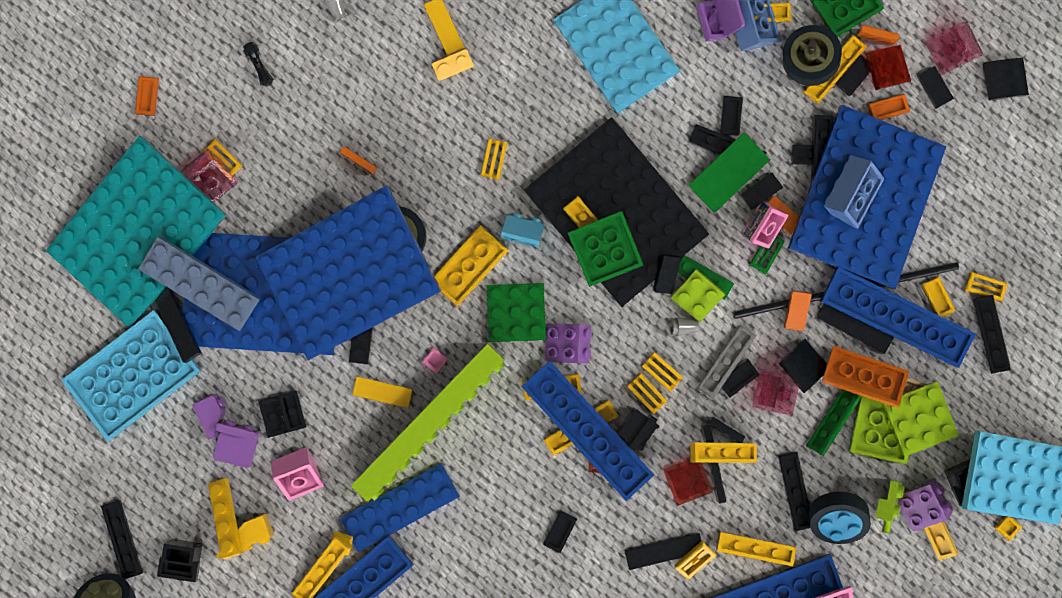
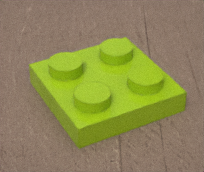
[671,269,725,322]

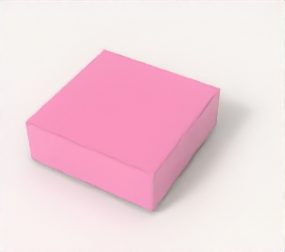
[422,347,449,374]

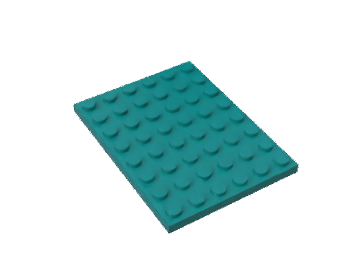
[46,136,227,328]

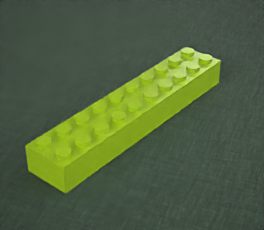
[351,344,505,502]

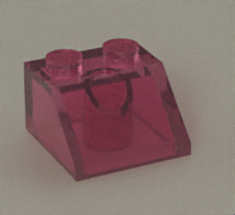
[925,21,984,76]
[181,149,238,203]
[752,369,799,416]

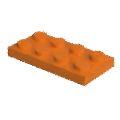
[822,346,909,408]

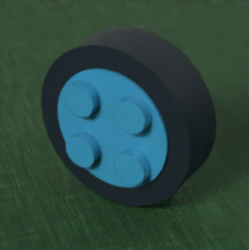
[809,491,871,544]

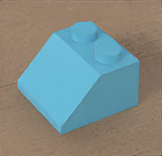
[501,213,544,248]

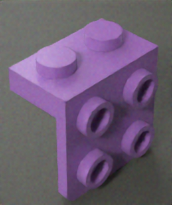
[695,0,745,42]
[545,323,592,363]
[213,420,260,468]
[898,478,953,531]

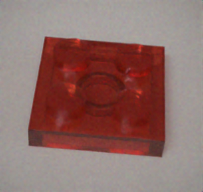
[865,45,911,90]
[663,459,713,506]

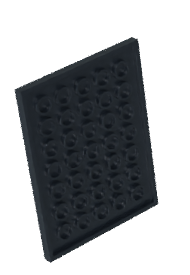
[524,117,709,307]

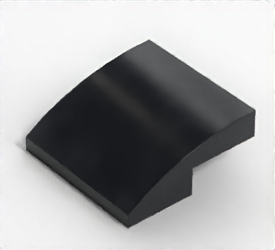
[983,58,1029,101]
[779,339,827,393]
[258,390,306,438]

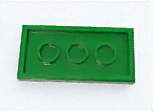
[688,132,771,213]

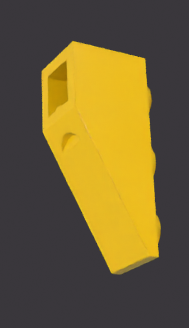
[215,513,274,559]

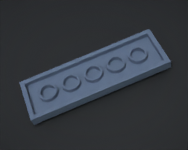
[139,236,261,331]

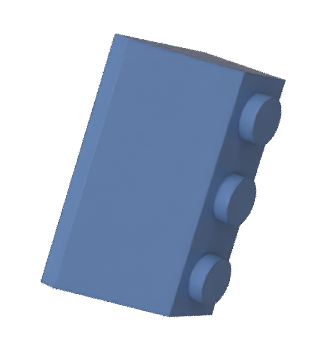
[736,0,781,51]
[824,155,885,229]

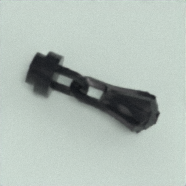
[243,42,274,87]

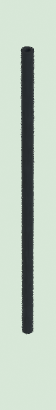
[734,262,959,319]

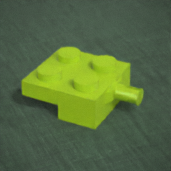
[875,480,905,534]

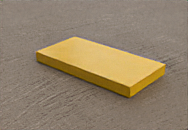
[434,225,509,307]

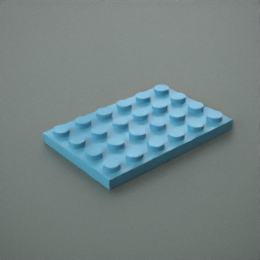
[553,0,680,114]
[61,310,201,442]
[962,430,1062,525]

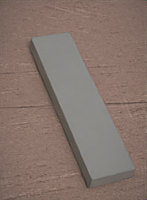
[697,325,757,399]

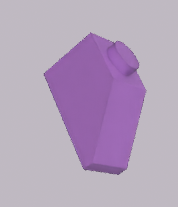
[192,394,226,440]

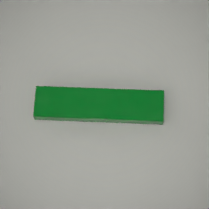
[806,389,862,457]

